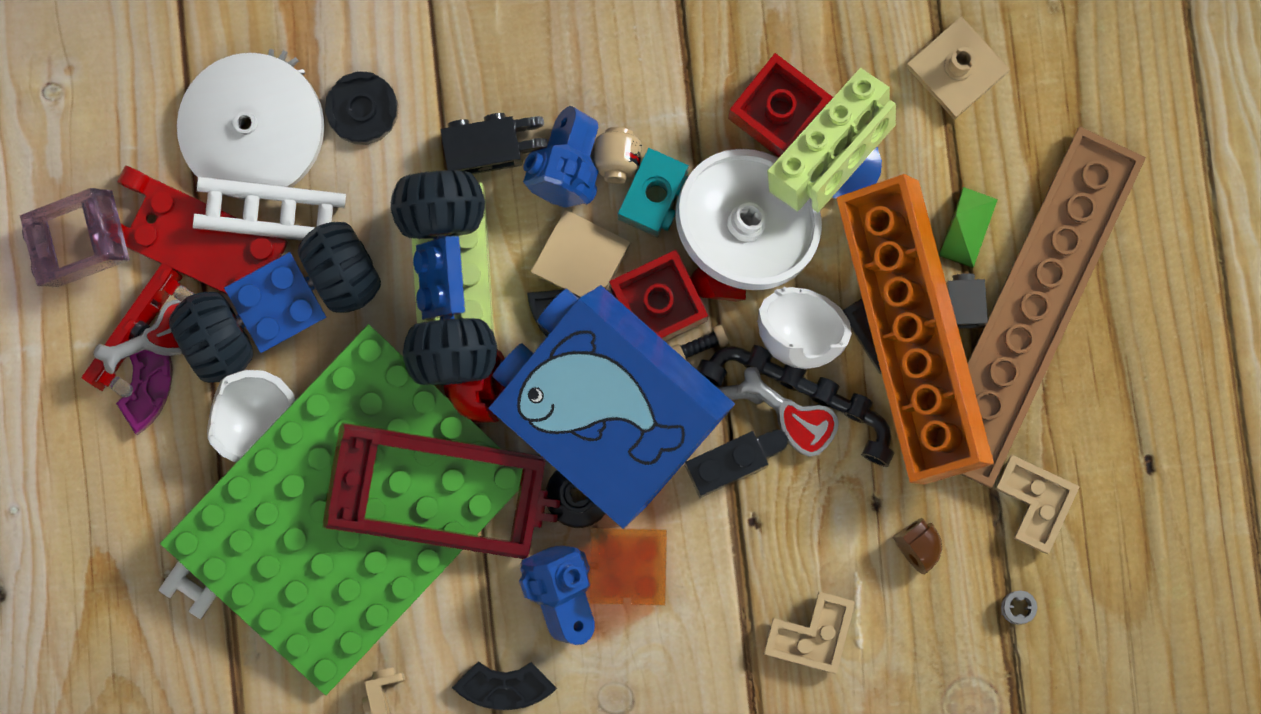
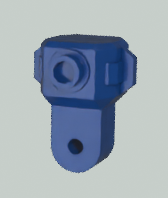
[523,106,599,208]
[519,545,595,645]

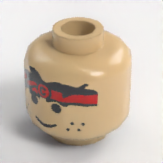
[593,127,642,184]

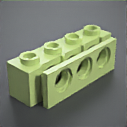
[767,68,896,213]

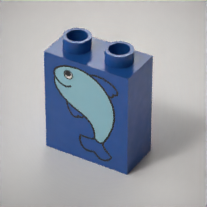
[488,285,735,529]

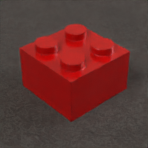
[728,53,833,158]
[609,249,708,342]

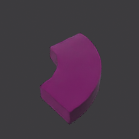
[116,350,172,435]

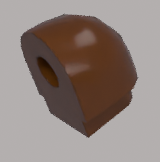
[893,518,942,575]

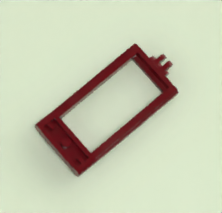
[323,423,561,559]

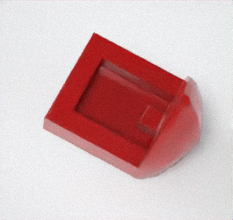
[690,267,746,302]

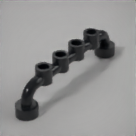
[697,345,895,467]

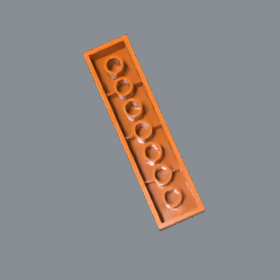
[836,174,994,485]

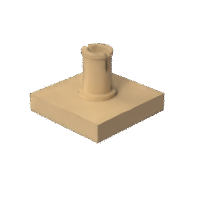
[906,16,1010,120]

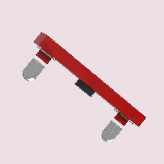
[81,262,195,398]

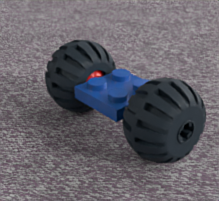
[390,170,497,385]
[169,222,381,383]

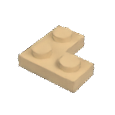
[995,455,1080,554]
[763,592,855,674]

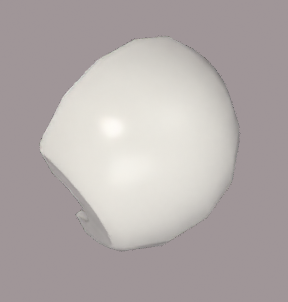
[757,287,852,369]
[207,370,296,462]

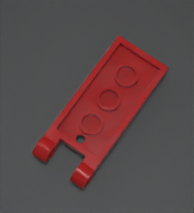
[93,165,288,295]

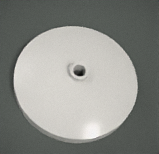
[177,53,324,200]
[676,149,822,290]

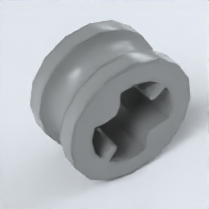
[1001,590,1037,625]

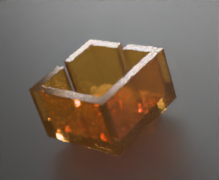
[589,528,667,606]

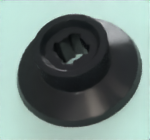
[546,470,606,528]

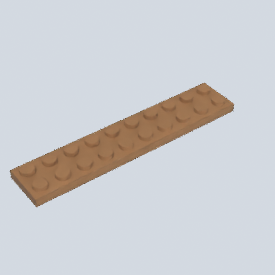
[960,126,1146,488]

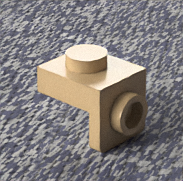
[362,667,406,714]

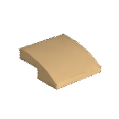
[531,210,631,298]

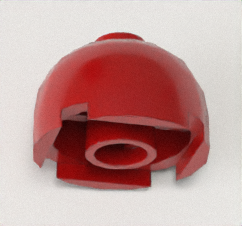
[444,349,505,422]

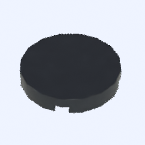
[325,71,398,145]

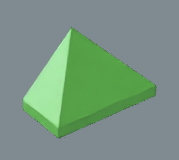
[939,187,998,268]

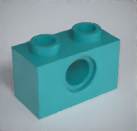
[618,147,689,238]

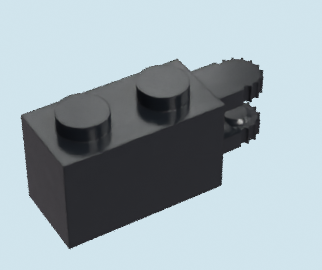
[440,113,548,175]
[684,429,789,498]

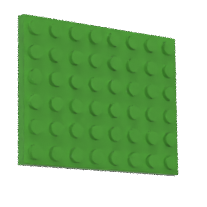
[160,324,523,696]

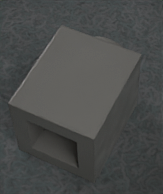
[946,274,988,329]

